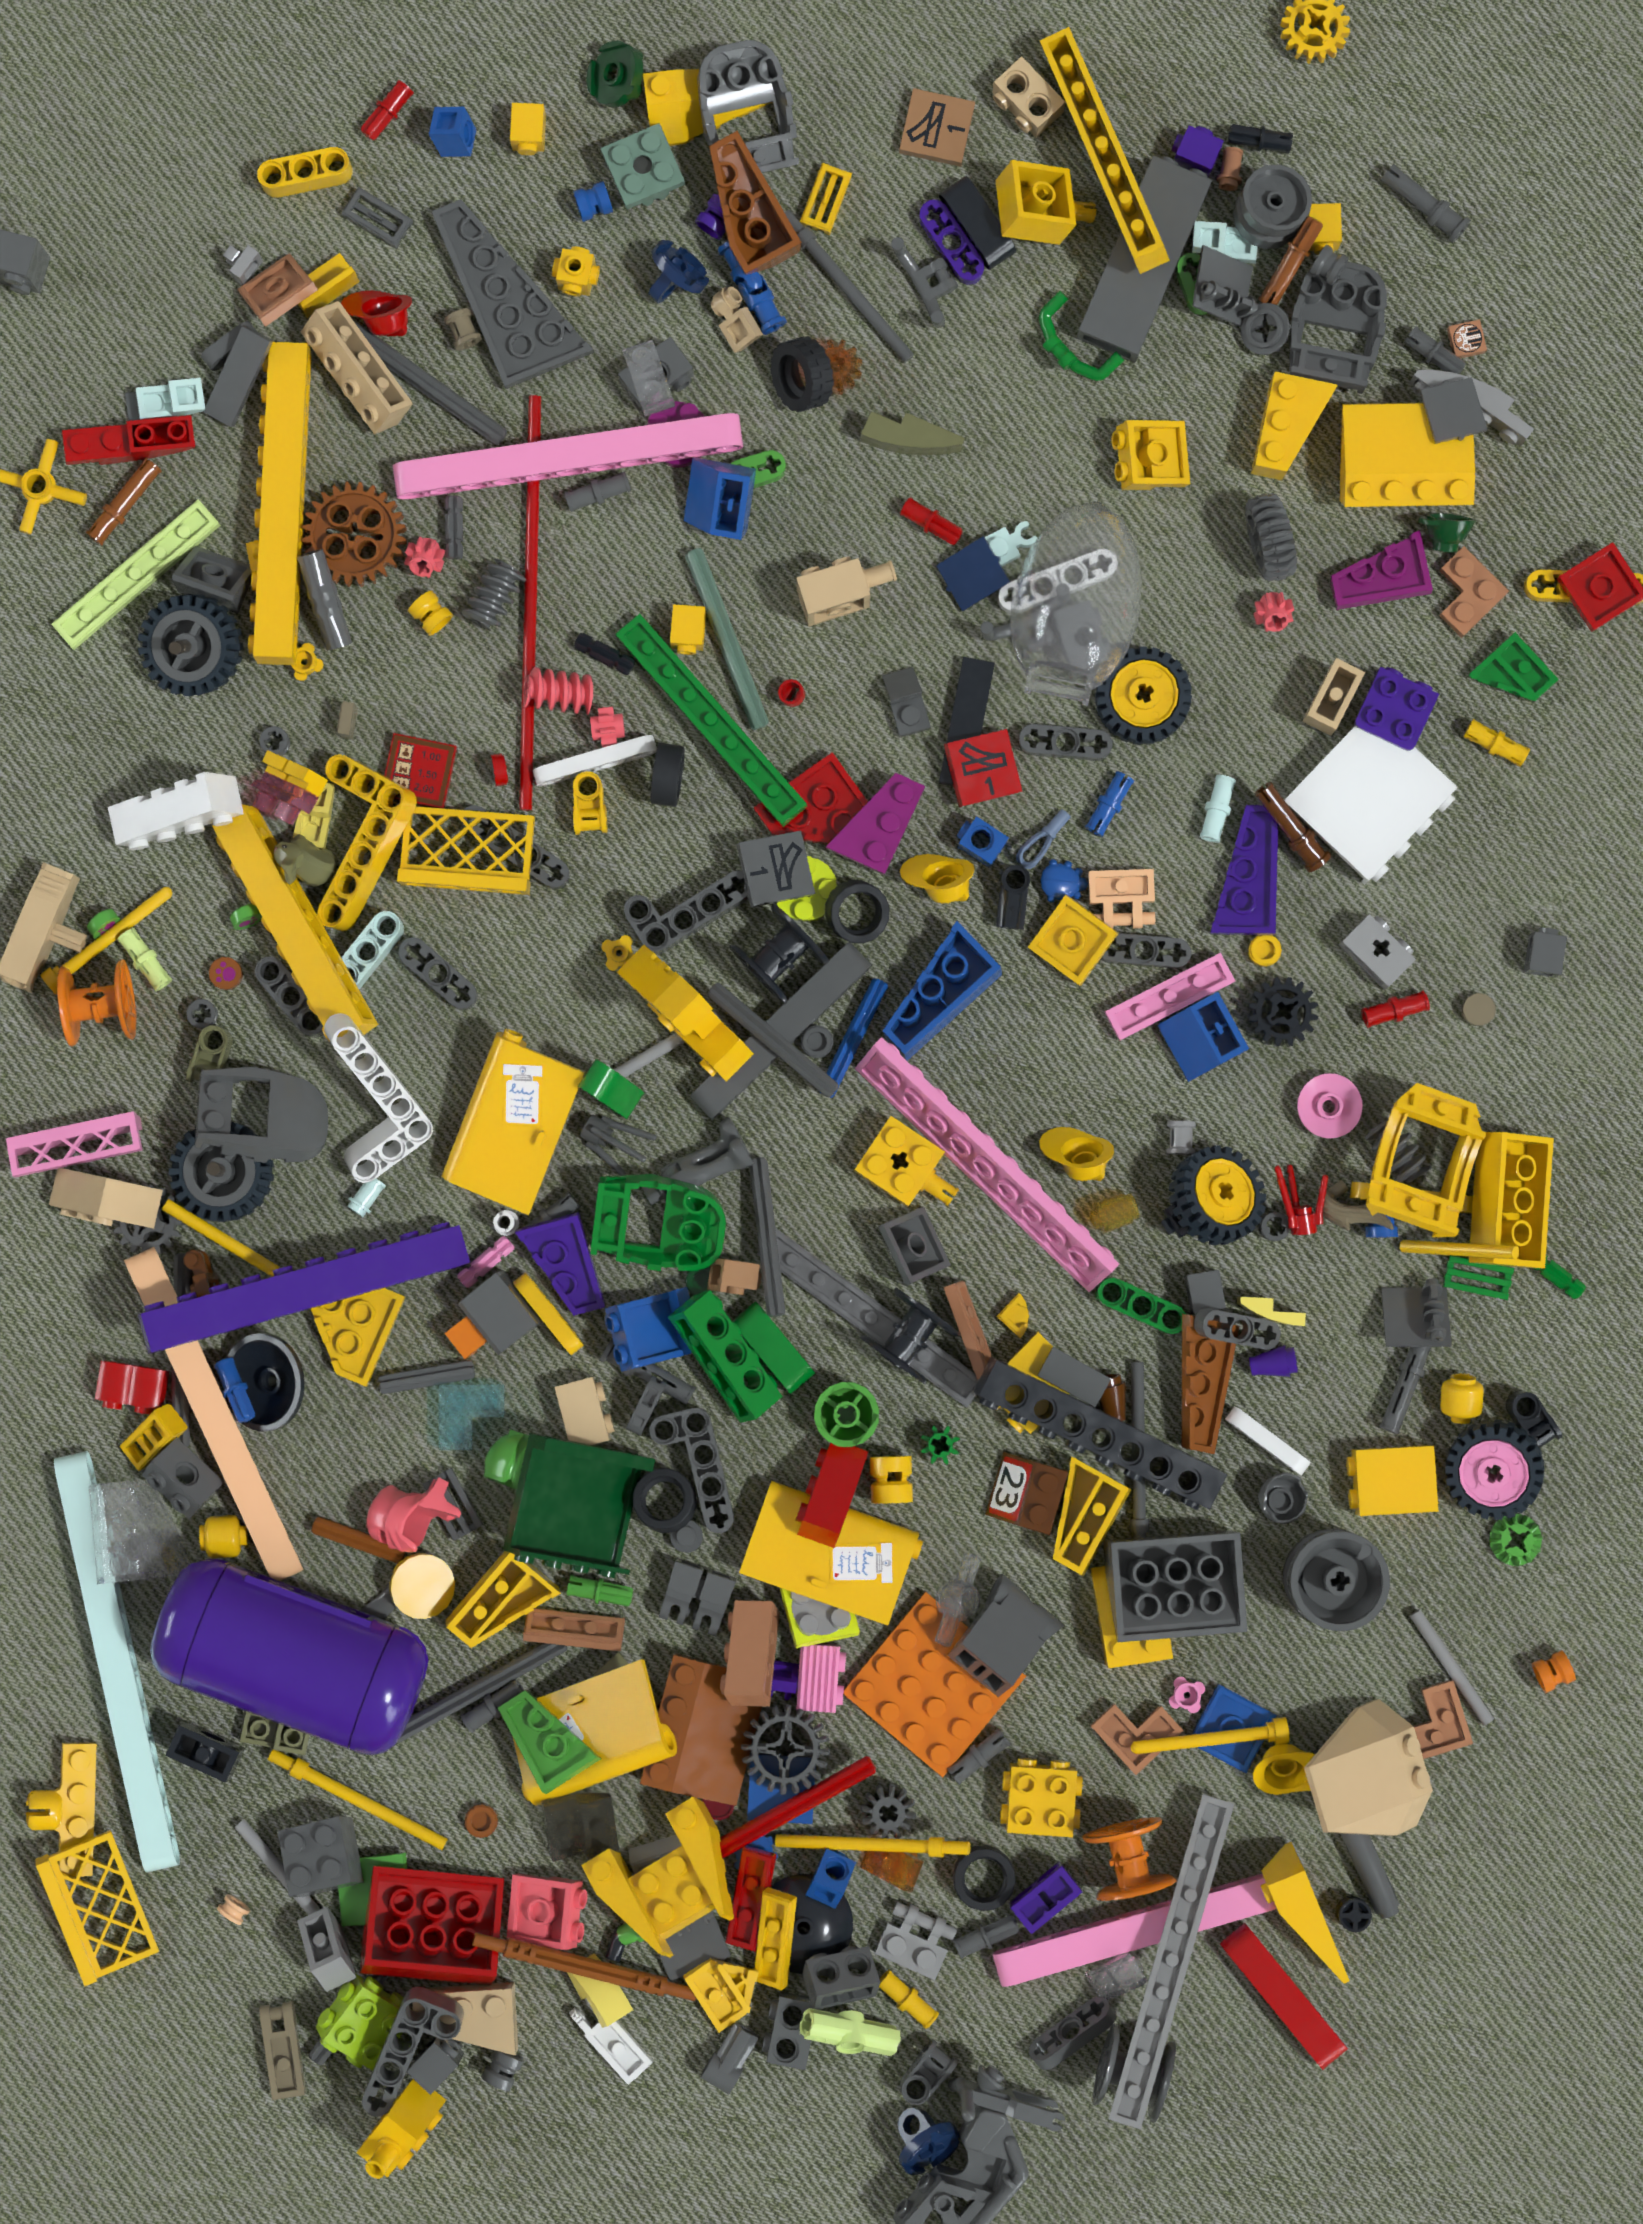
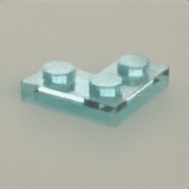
[439,1384,505,1450]

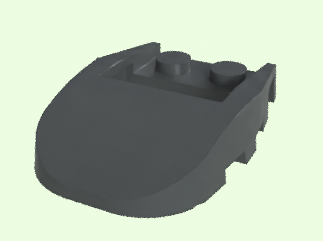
[697,40,799,173]
[1289,262,1387,394]
[195,1067,328,1163]

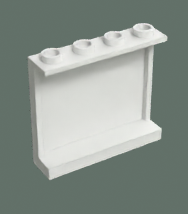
[1285,726,1458,885]

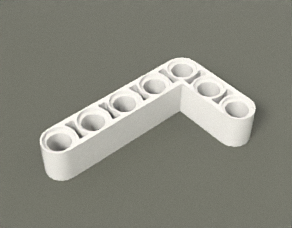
[324,1013,433,1183]

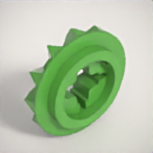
[1489,1513,1543,1566]

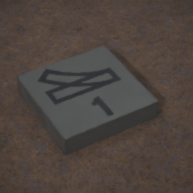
[737,831,815,908]

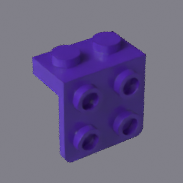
[1355,667,1439,751]

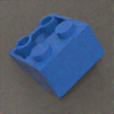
[684,457,756,540]
[1157,992,1249,1082]

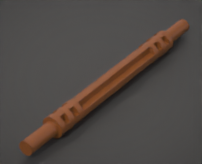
[472,1932,696,2001]

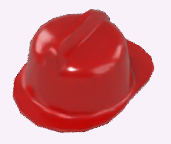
[341,290,412,336]

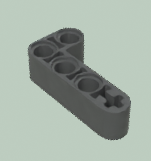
[624,871,748,954]
[649,1408,734,1533]
[362,1987,464,2117]

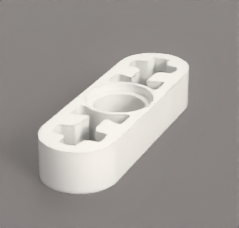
[1225,1406,1311,1476]

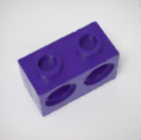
[1009,1861,1082,1934]

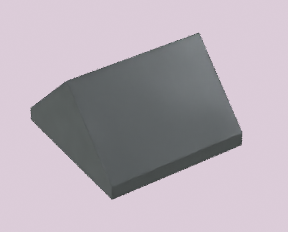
[172,546,252,614]
[878,1206,951,1286]
[458,1270,543,1355]

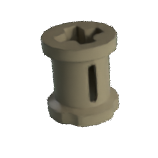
[444,308,482,351]

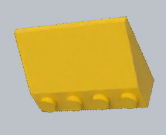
[1339,403,1475,507]

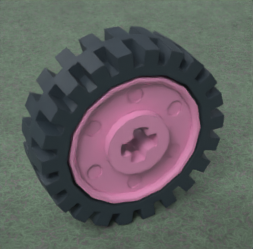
[1445,1419,1544,1520]

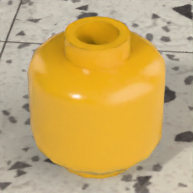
[1440,1373,1484,1424]
[199,1515,248,1559]

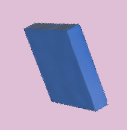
[1191,1684,1277,1773]
[747,1753,816,1824]

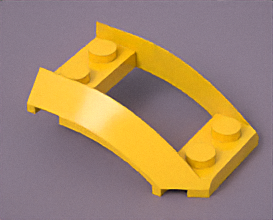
[1366,1083,1486,1237]

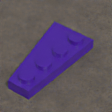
[1210,805,1278,935]

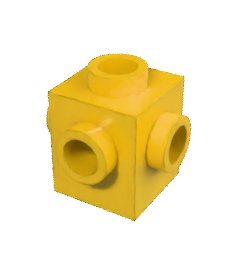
[552,246,600,296]

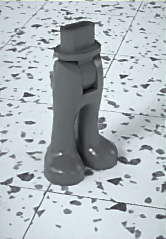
[642,1117,754,1205]

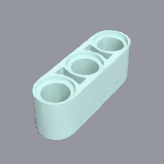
[341,911,404,989]

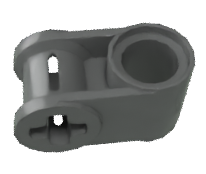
[900,2039,959,2105]

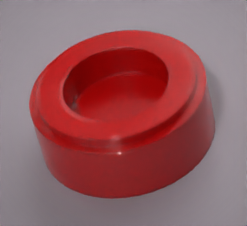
[490,753,508,787]

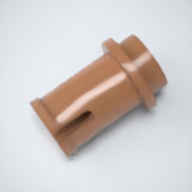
[1216,147,1243,191]

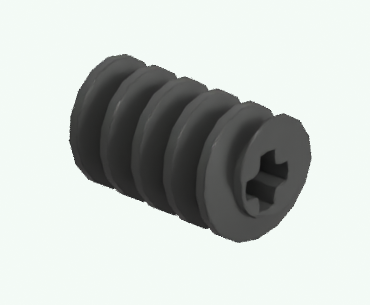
[461,558,526,631]
[1365,1118,1432,1185]

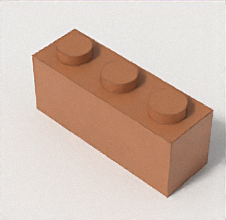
[720,1600,780,1707]

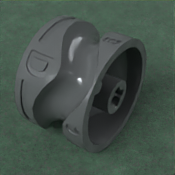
[1283,1528,1390,1631]

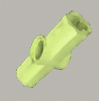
[800,2008,901,2056]

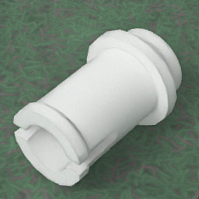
[493,1210,520,1236]

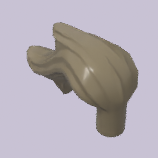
[1316,1180,1394,1231]

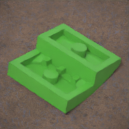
[338,1852,407,1926]

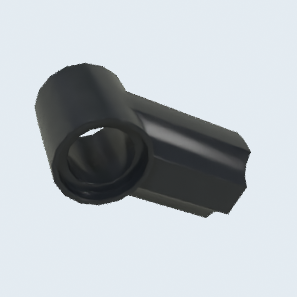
[995,865,1031,930]

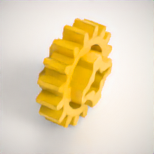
[1280,0,1350,64]

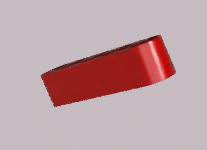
[1220,1923,1348,2070]

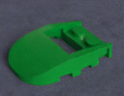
[590,1174,726,1271]

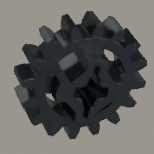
[1247,977,1319,1047]

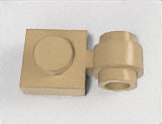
[711,287,763,353]

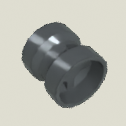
[481,2050,525,2091]

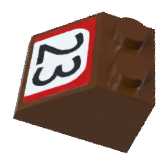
[985,1452,1068,1535]

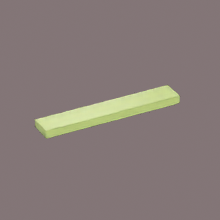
[51,499,221,650]

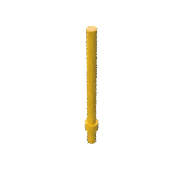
[267,1750,448,1851]
[775,1834,970,1857]

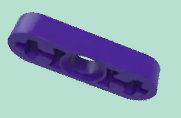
[919,200,984,285]

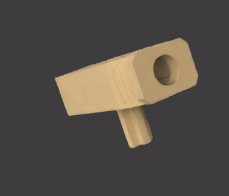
[0,862,87,993]

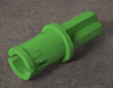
[567,1575,633,1606]

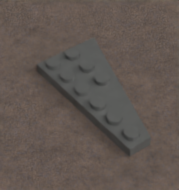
[431,199,594,389]

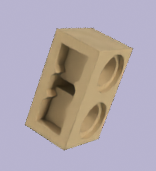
[992,56,1066,138]

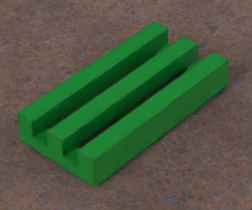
[1442,1255,1514,1300]

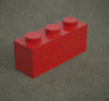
[795,1443,869,1548]

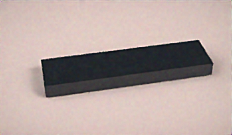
[939,657,995,787]

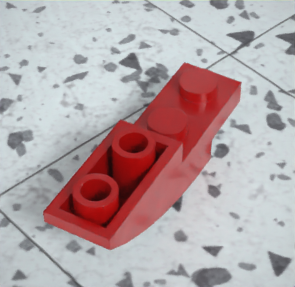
[62,415,195,465]

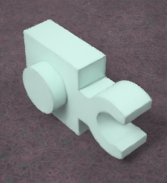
[985,521,1037,566]

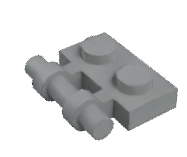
[874,1902,957,1981]

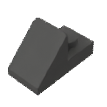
[882,667,931,738]

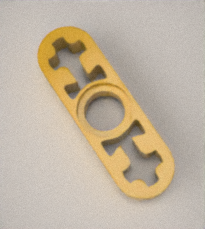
[513,1272,584,1356]

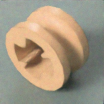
[217,1894,251,1925]

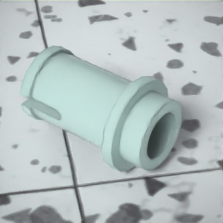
[347,1179,386,1217]

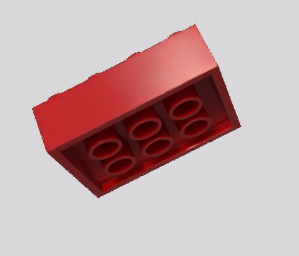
[360,1866,504,1985]

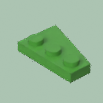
[498,1690,602,1794]

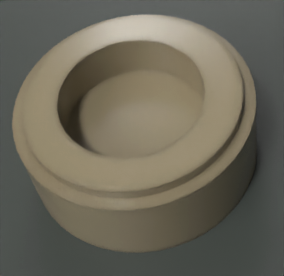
[1461,993,1496,1026]

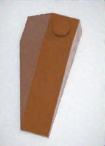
[709,131,802,275]

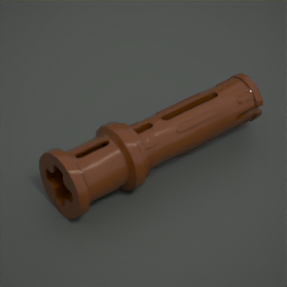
[1254,782,1331,872]

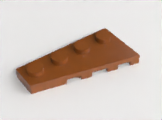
[1182,1314,1240,1454]

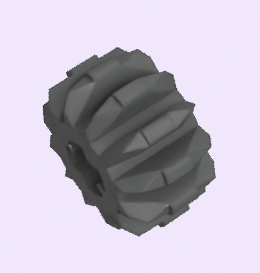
[861,1783,916,1839]

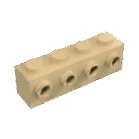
[301,301,413,435]

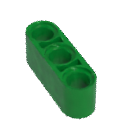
[578,1059,645,1119]
[1095,1278,1186,1334]
[732,1301,816,1394]

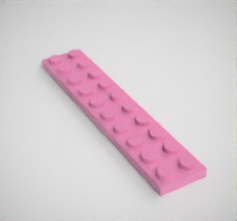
[855,1037,1119,1292]

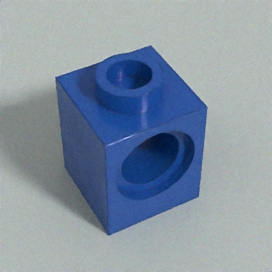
[429,107,477,157]
[956,816,1009,868]
[806,1848,856,1909]

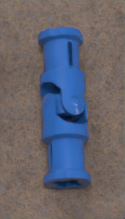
[717,241,787,335]

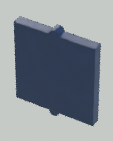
[936,536,1011,611]

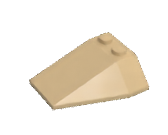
[1304,1699,1433,1836]

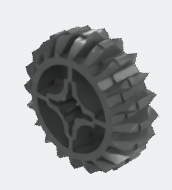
[1245,493,1297,581]
[741,1704,830,1795]

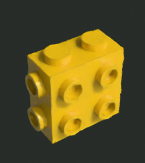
[1000,1758,1083,1837]

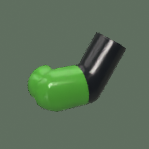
[605,1923,644,1962]

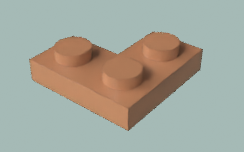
[1439,546,1509,638]
[1414,1679,1473,1759]
[1090,1703,1184,1775]

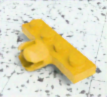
[26,1742,97,1877]

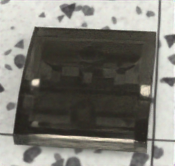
[541,1793,619,1862]

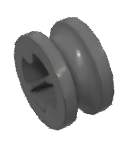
[259,726,290,756]
[187,999,218,1029]
[1259,1212,1290,1242]

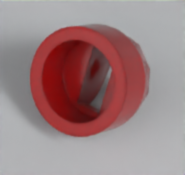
[778,679,805,707]

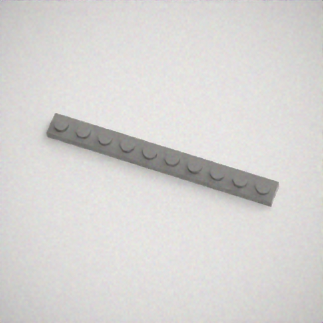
[1108,1794,1234,2130]

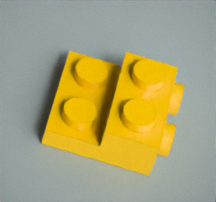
[1111,420,1190,490]

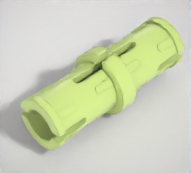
[117,928,173,992]

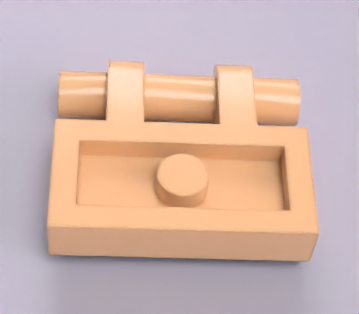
[1088,869,1155,929]

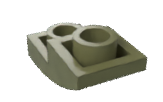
[239,1711,310,1755]

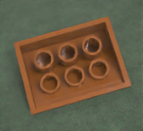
[640,1653,762,1806]

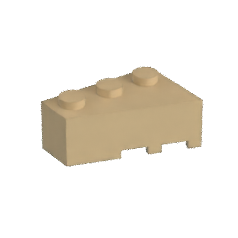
[49,1168,163,1229]
[413,1982,519,2055]

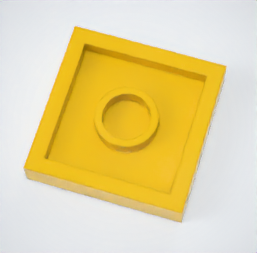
[1028,895,1119,986]

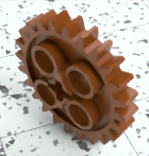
[302,482,407,587]

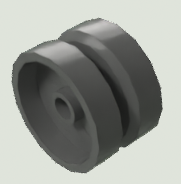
[1233,164,1312,249]

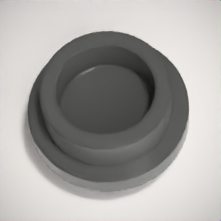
[670,1520,703,1553]

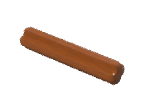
[311,1517,406,1564]

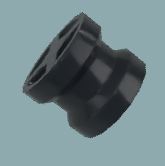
[1335,1895,1372,1933]

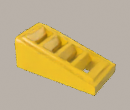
[119,1404,188,1472]

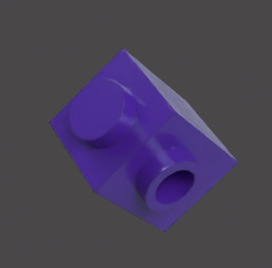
[1171,125,1224,178]

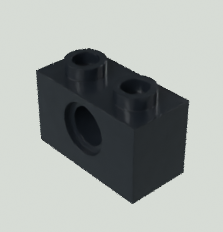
[165,1721,245,1783]

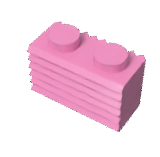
[796,1643,846,1713]

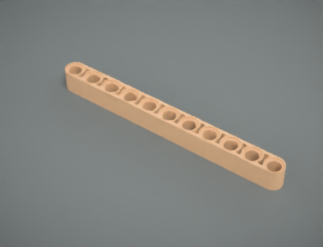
[124,1247,304,1581]

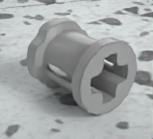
[1166,1121,1196,1155]

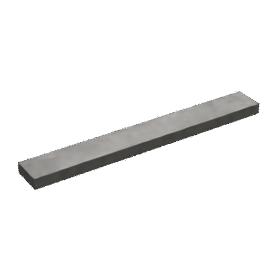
[757,1228,979,1408]

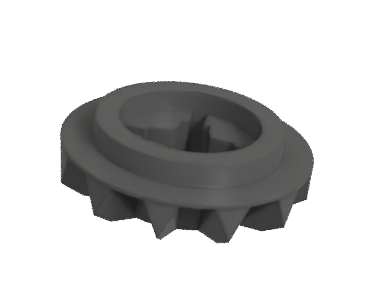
[1241,303,1292,356]

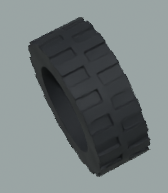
[770,336,834,412]

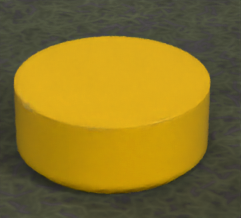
[1248,935,1282,967]

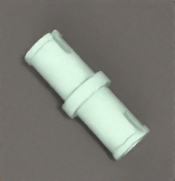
[1200,775,1236,843]

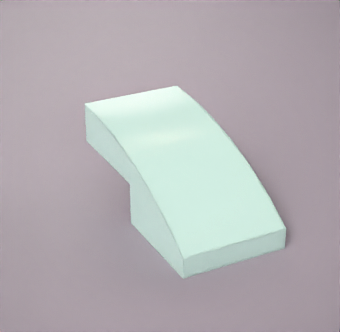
[1192,221,1257,264]
[135,378,205,420]

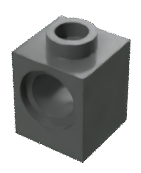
[1523,927,1567,978]
[1184,1270,1226,1314]

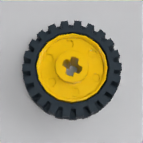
[1095,646,1192,745]
[1169,1146,1266,1246]

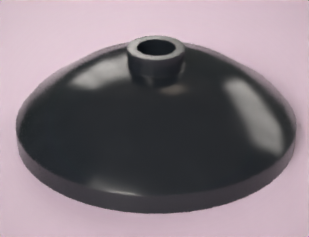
[223,1333,305,1432]
[771,1873,853,1974]

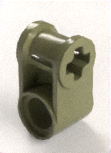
[186,1025,233,1082]

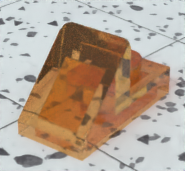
[860,1836,924,1892]

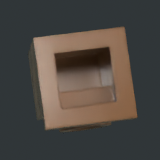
[707,1259,761,1295]

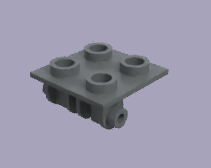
[1192,245,1258,327]
[1381,1278,1452,1347]
[659,1910,731,1981]

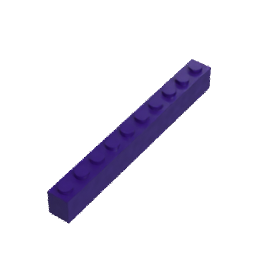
[138,1222,470,1354]

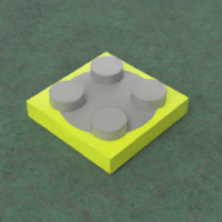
[780,1588,860,1648]

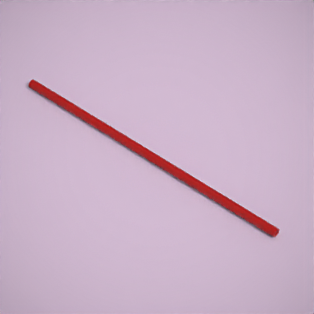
[519,395,542,811]

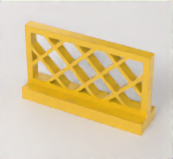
[397,807,535,895]
[35,1830,159,1986]

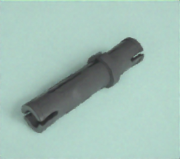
[1379,1347,1431,1435]

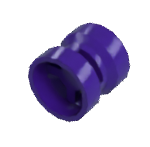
[695,194,726,240]

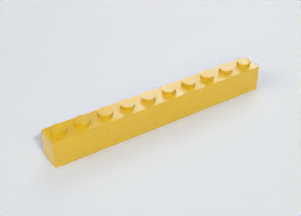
[248,342,312,665]

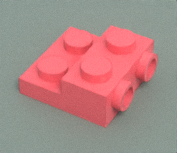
[506,1873,587,1950]

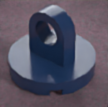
[648,240,709,304]
[898,2108,960,2175]

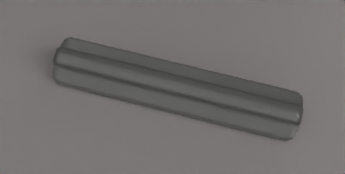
[378,1360,475,1394]

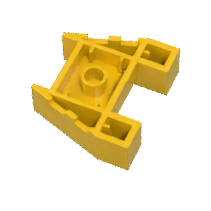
[617,945,754,1082]
[581,1797,734,1958]

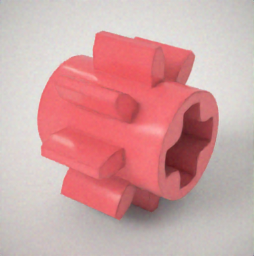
[404,537,445,578]
[1254,592,1294,632]
[590,706,625,748]

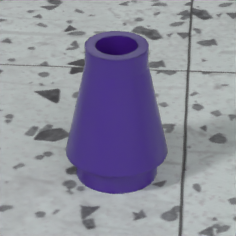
[1249,1345,1298,1377]

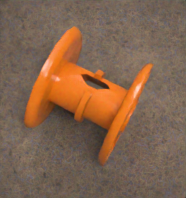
[57,959,137,1047]
[1082,1817,1177,1901]

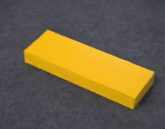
[754,1887,797,1990]

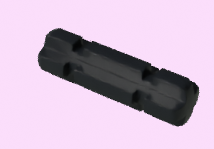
[574,633,635,675]

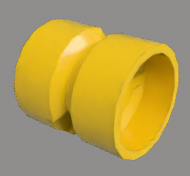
[870,1456,913,1504]

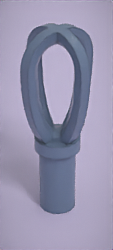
[1016,809,1071,869]

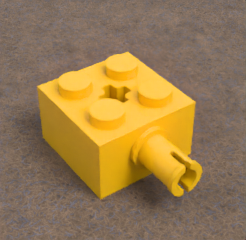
[995,160,1096,245]
[854,1116,959,1207]
[356,2078,446,2179]

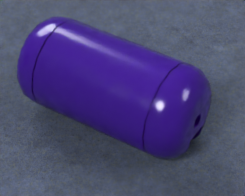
[150,1559,429,1756]

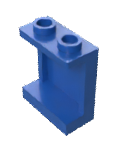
[605,1287,692,1372]

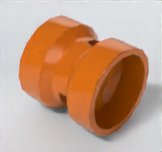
[1532,1650,1576,1693]

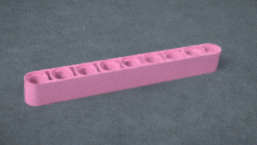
[992,1874,1277,1987]

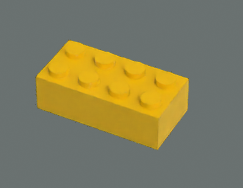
[1469,1132,1554,1268]

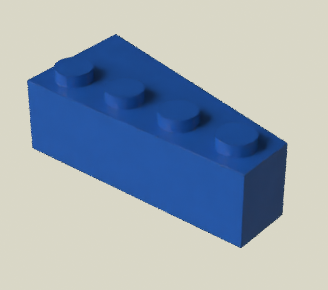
[883,921,1002,1061]

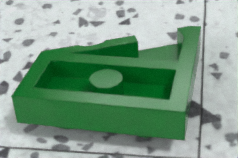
[1468,632,1559,702]

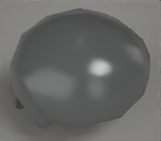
[1258,1472,1308,1524]

